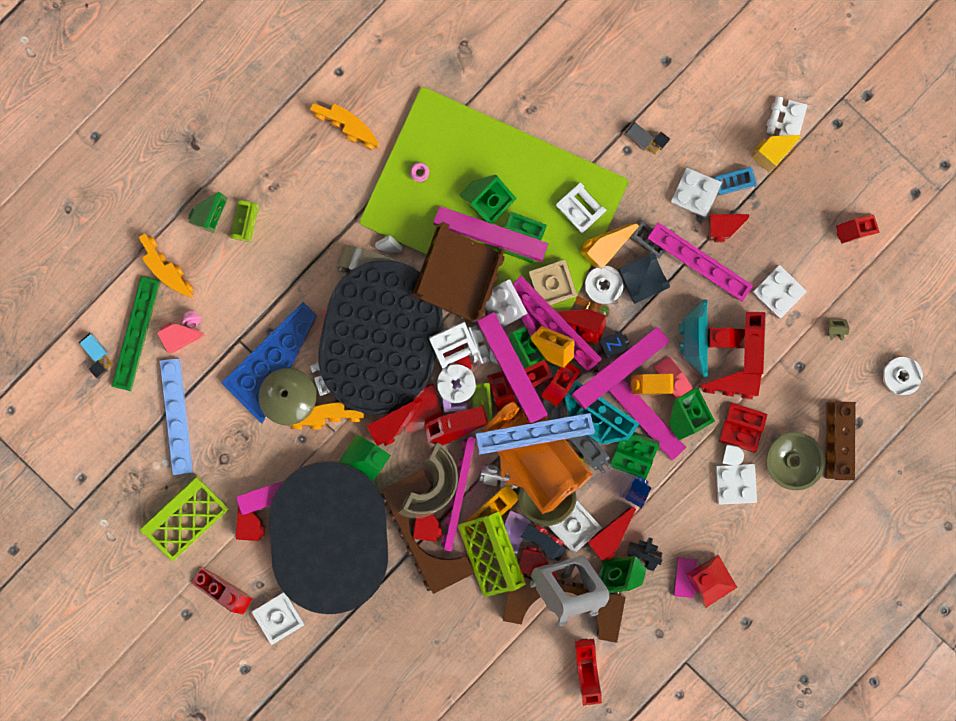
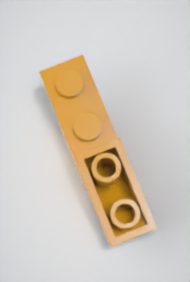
[310,103,380,150]
[139,233,194,298]
[291,403,365,429]

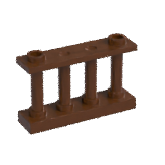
[825,401,856,480]

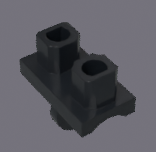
[628,537,663,571]

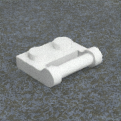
[556,182,607,234]
[429,322,478,369]

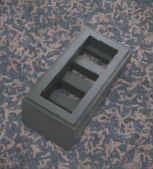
[630,220,665,259]

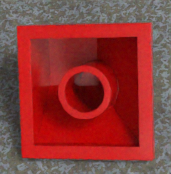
[686,554,738,608]

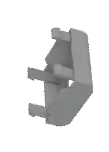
[530,555,609,627]

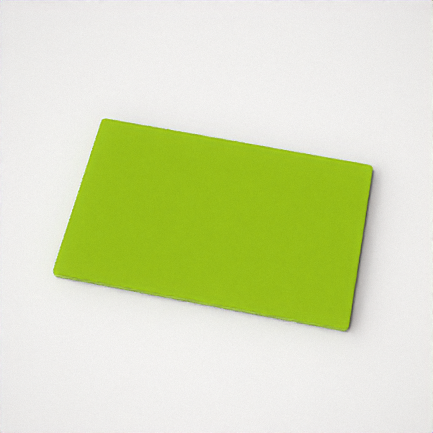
[360,87,629,311]

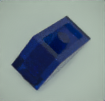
[622,476,652,508]

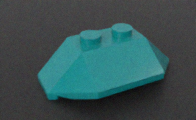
[679,299,708,377]
[565,380,640,444]

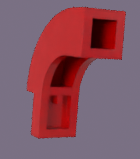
[575,638,602,706]

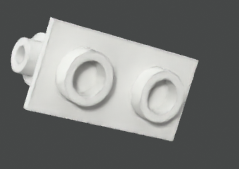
[464,325,490,367]
[480,465,518,489]

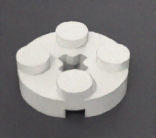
[585,266,623,304]
[883,357,923,395]
[437,365,476,403]

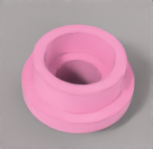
[410,163,429,182]
[181,311,201,328]

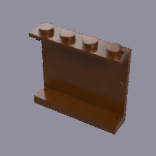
[411,222,505,323]

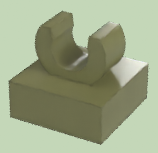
[826,318,850,340]

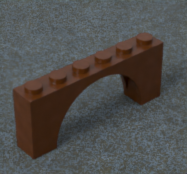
[381,469,475,594]
[503,573,626,643]

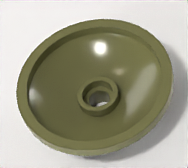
[259,368,317,425]
[766,432,825,490]
[519,487,577,526]

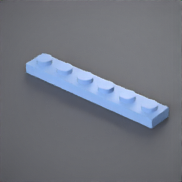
[160,359,193,475]
[476,413,595,455]

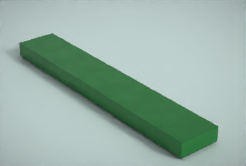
[111,276,161,391]

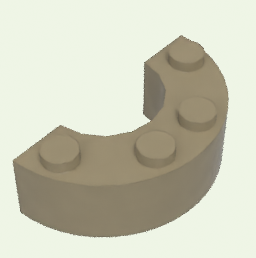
[336,244,399,274]
[398,443,458,518]

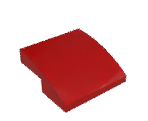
[406,384,443,433]
[719,403,768,453]

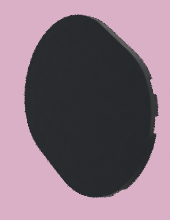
[318,260,443,414]
[269,461,388,614]

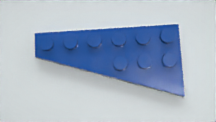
[222,302,317,424]

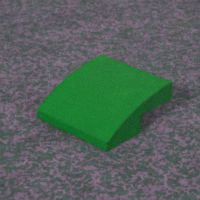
[497,212,547,264]
[610,432,660,480]

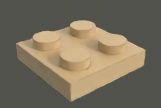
[528,260,577,305]

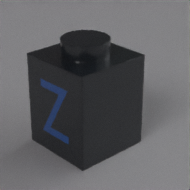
[599,331,630,358]

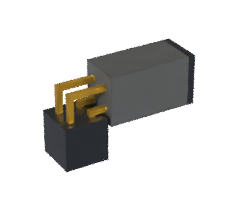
[624,122,670,155]

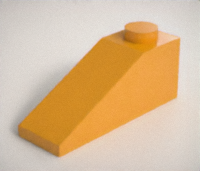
[580,223,639,269]
[465,484,519,537]

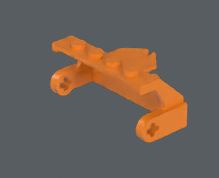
[481,402,593,514]

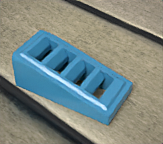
[715,166,758,195]

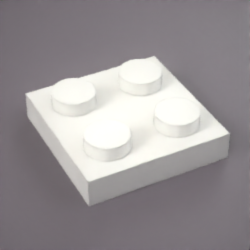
[671,168,722,218]
[752,265,807,319]
[485,279,528,328]
[716,464,757,505]
[549,501,602,554]
[252,592,305,645]

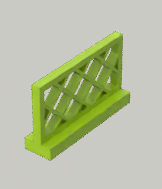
[139,474,229,562]
[458,511,526,597]

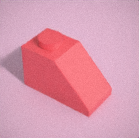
[157,323,205,354]
[654,357,693,399]

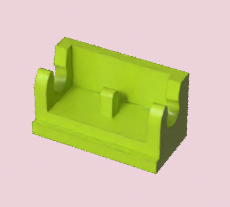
[230,200,259,243]
[471,383,493,422]

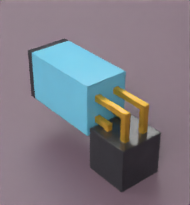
[79,333,113,379]

